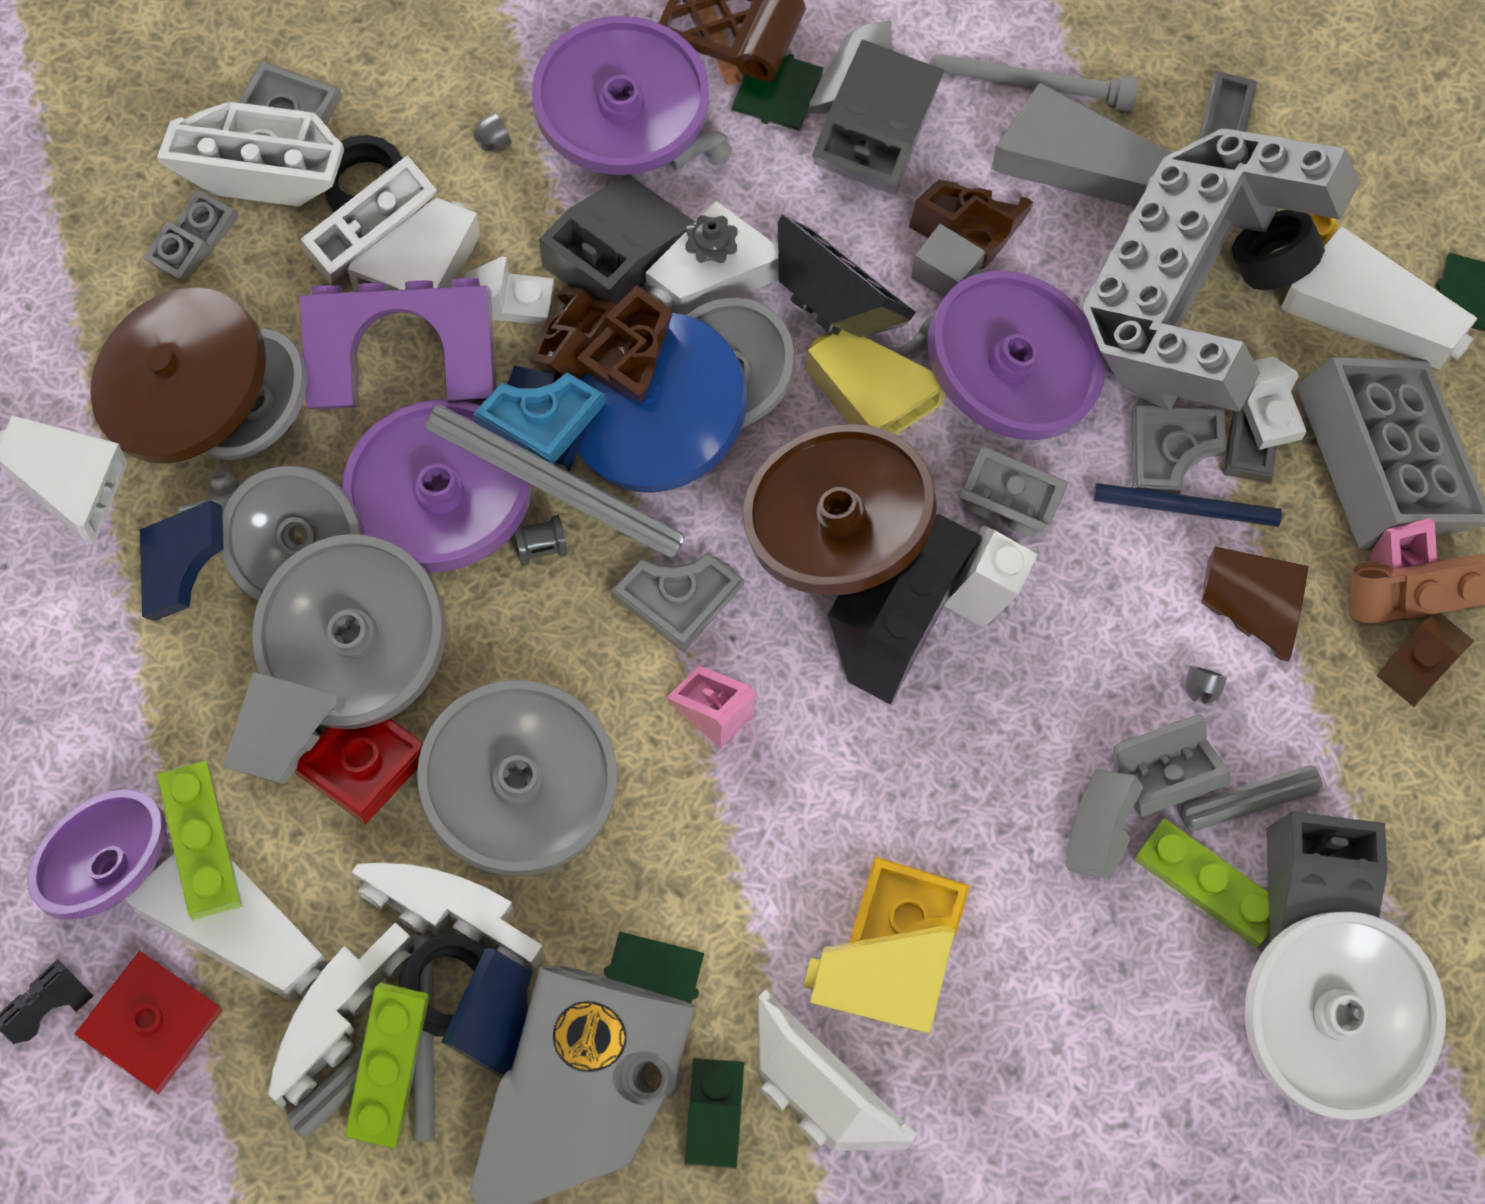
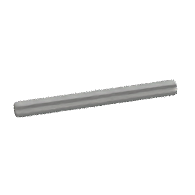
[425,405,685,557]

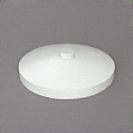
[1245,912,1446,1120]

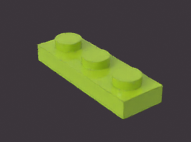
[157,761,242,920]
[1134,818,1269,948]
[345,982,430,1149]

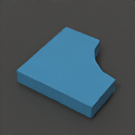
[473,373,606,464]

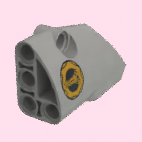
[469,966,696,1204]

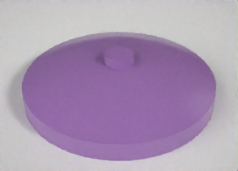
[532,16,709,175]
[928,270,1105,440]
[342,399,533,572]

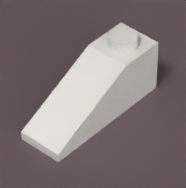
[301,155,437,285]

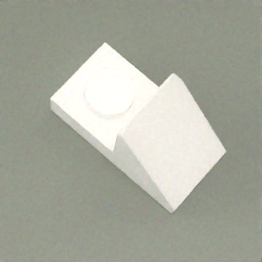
[465,257,555,325]
[1242,356,1307,450]

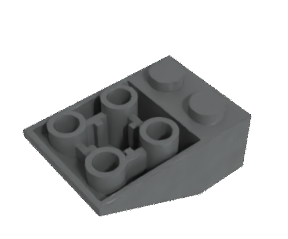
[812,39,944,195]
[539,175,695,304]
[1266,811,1388,943]

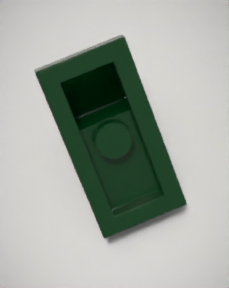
[685,1058,744,1169]

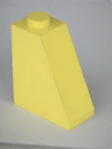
[805,330,946,435]
[803,926,955,1034]

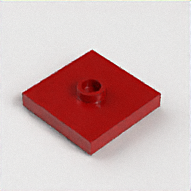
[295,719,424,825]
[74,950,223,1095]

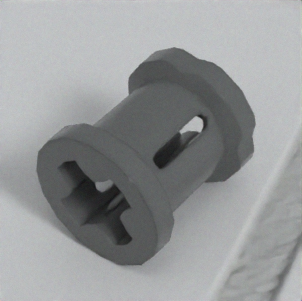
[514,515,568,566]

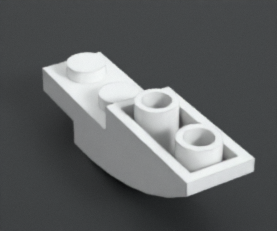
[352,863,545,974]
[268,922,413,1110]

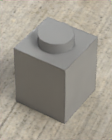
[911,224,985,297]

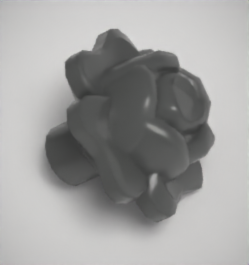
[685,215,738,263]

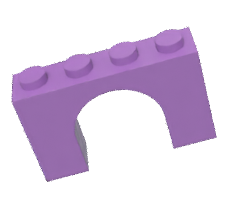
[299,278,497,410]

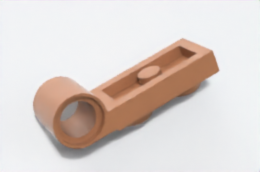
[1350,554,1485,623]

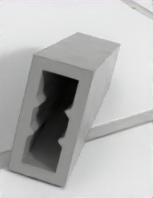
[991,83,1173,207]

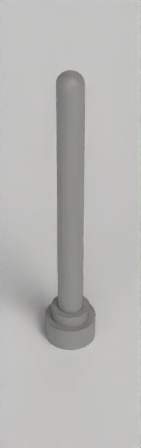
[930,54,1139,113]

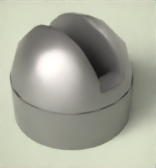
[474,113,512,152]
[1185,666,1227,704]

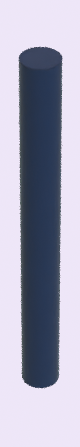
[1093,483,1282,527]

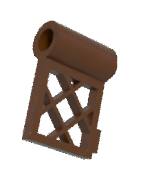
[658,0,806,82]

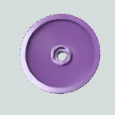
[27,789,166,920]

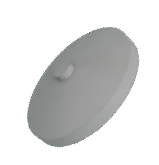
[252,534,446,729]
[417,680,617,876]

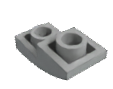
[143,189,239,281]
[1066,769,1143,880]

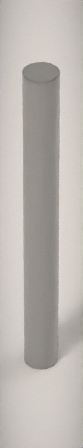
[412,935,434,1142]

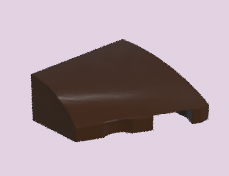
[909,179,1034,269]
[577,285,672,402]
[530,286,617,380]
[1201,546,1309,662]

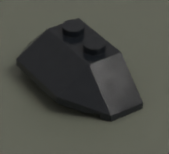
[778,214,916,337]
[828,514,982,705]

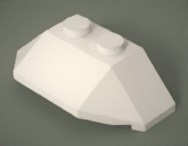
[157,102,344,207]
[757,989,918,1151]

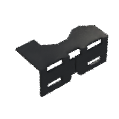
[0,959,93,1045]

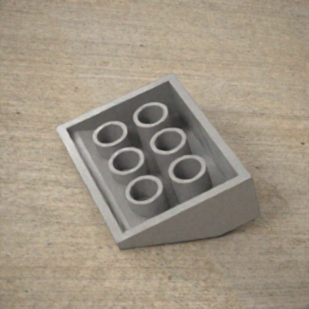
[1296,357,1485,549]

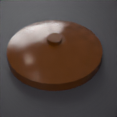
[91,287,266,463]
[743,424,937,595]

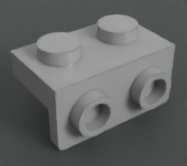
[958,446,1069,538]
[1113,714,1230,818]

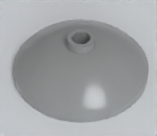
[686,297,796,427]
[206,329,307,460]
[221,466,362,601]

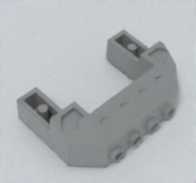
[1082,128,1360,412]

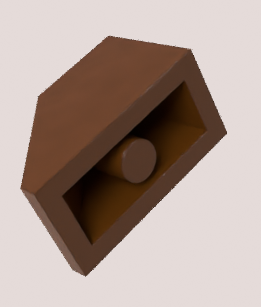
[1377,613,1474,707]

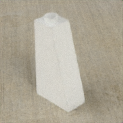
[1281,226,1477,370]
[125,853,328,1002]

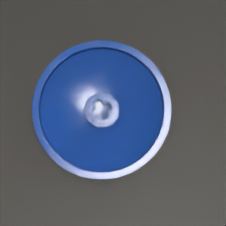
[577,313,747,493]

